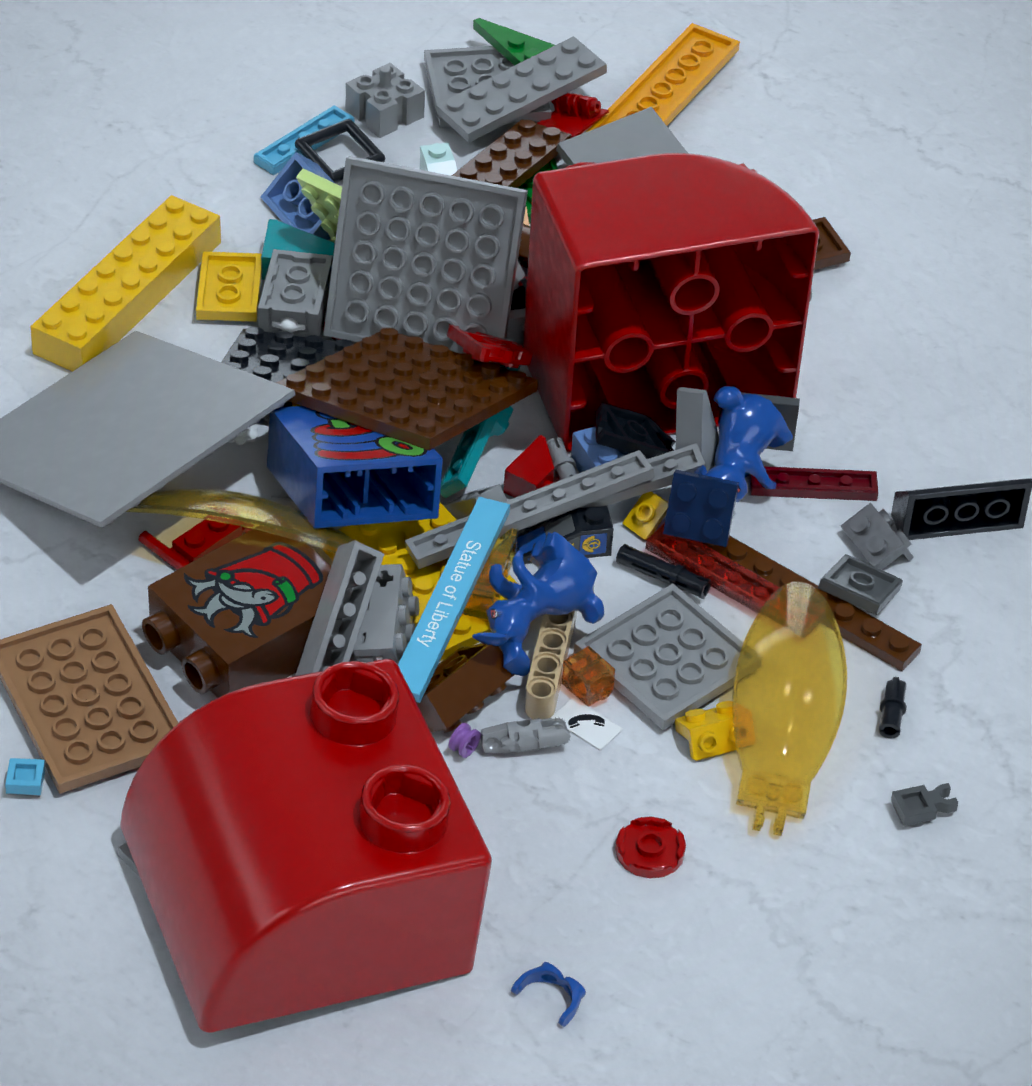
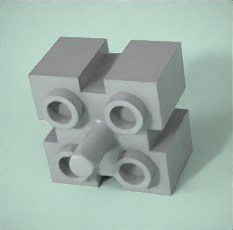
[345,63,425,138]

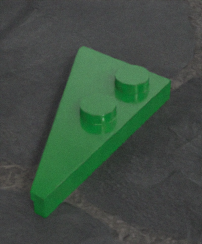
[473,18,555,66]

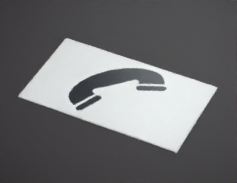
[551,698,623,750]

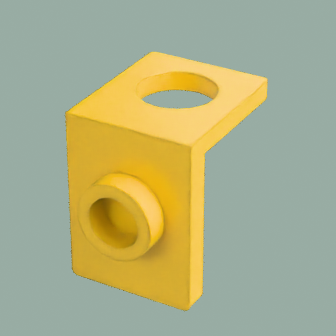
[623,491,669,541]

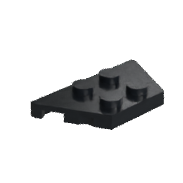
[595,402,676,459]

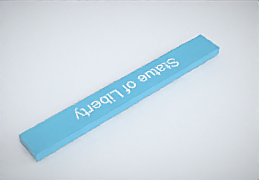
[398,497,510,703]

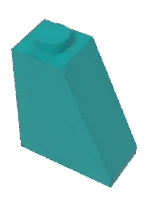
[261,219,335,280]

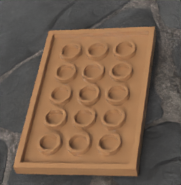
[0,604,178,794]

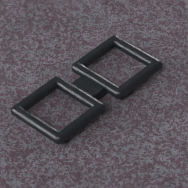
[295,119,386,183]

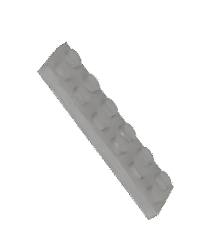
[436,36,607,142]

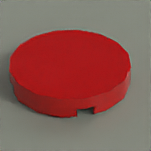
[615,816,686,879]

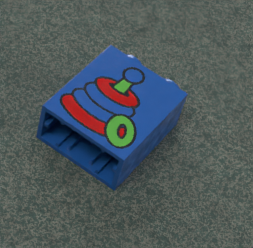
[267,406,443,528]

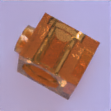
[562,646,615,707]

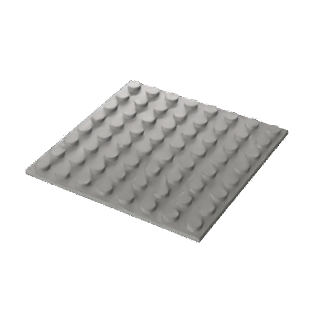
[0,331,295,528]

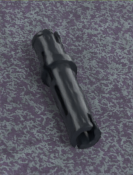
[616,544,711,599]

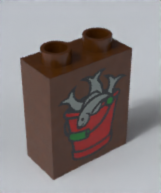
[142,516,331,698]

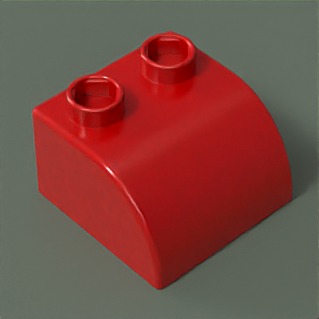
[523,153,819,452]
[120,659,492,1033]

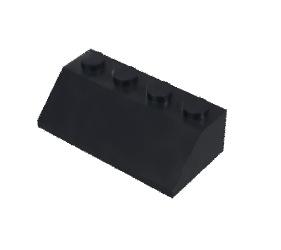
[891,478,1032,540]

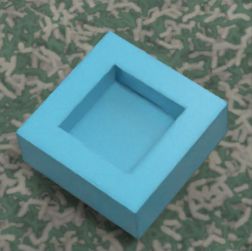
[5,758,46,795]

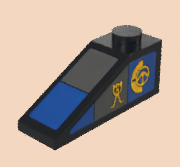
[510,506,614,564]

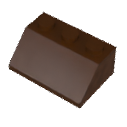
[416,643,515,733]

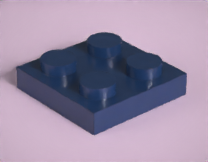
[663,469,739,547]

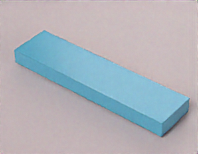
[254,105,355,175]

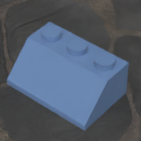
[261,152,334,240]

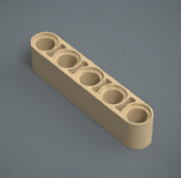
[525,611,577,719]

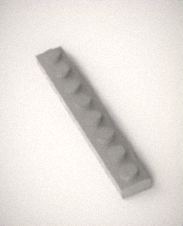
[405,450,655,569]

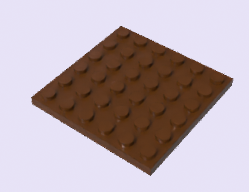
[276,328,538,451]

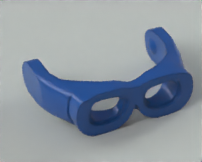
[511,962,586,1027]

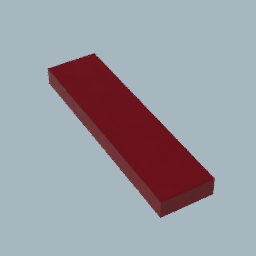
[750,466,878,501]

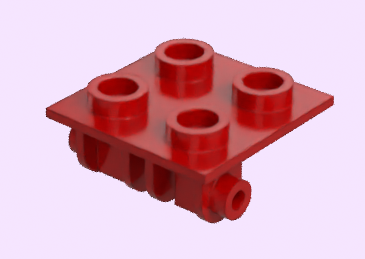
[537,93,609,138]

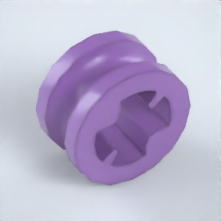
[448,723,481,758]

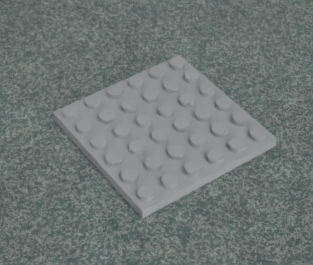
[324,156,528,365]

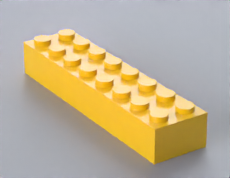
[30,195,221,372]

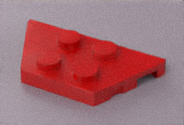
[447,324,533,368]

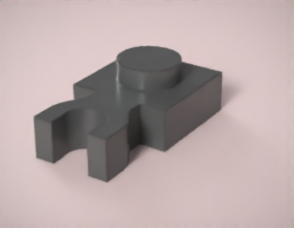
[891,783,958,826]

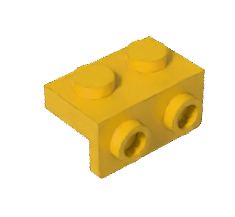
[675,701,756,761]

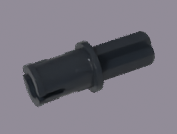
[879,677,907,739]

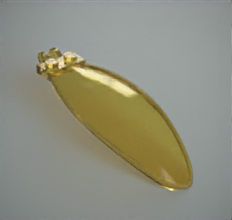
[126,489,357,554]
[732,582,847,836]

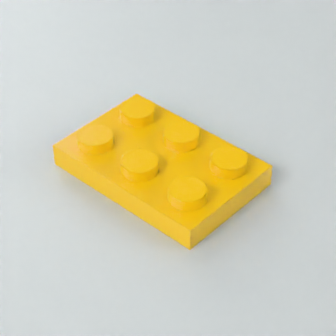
[196,251,262,322]

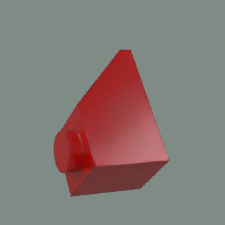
[504,435,554,498]

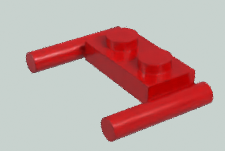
[138,490,254,570]

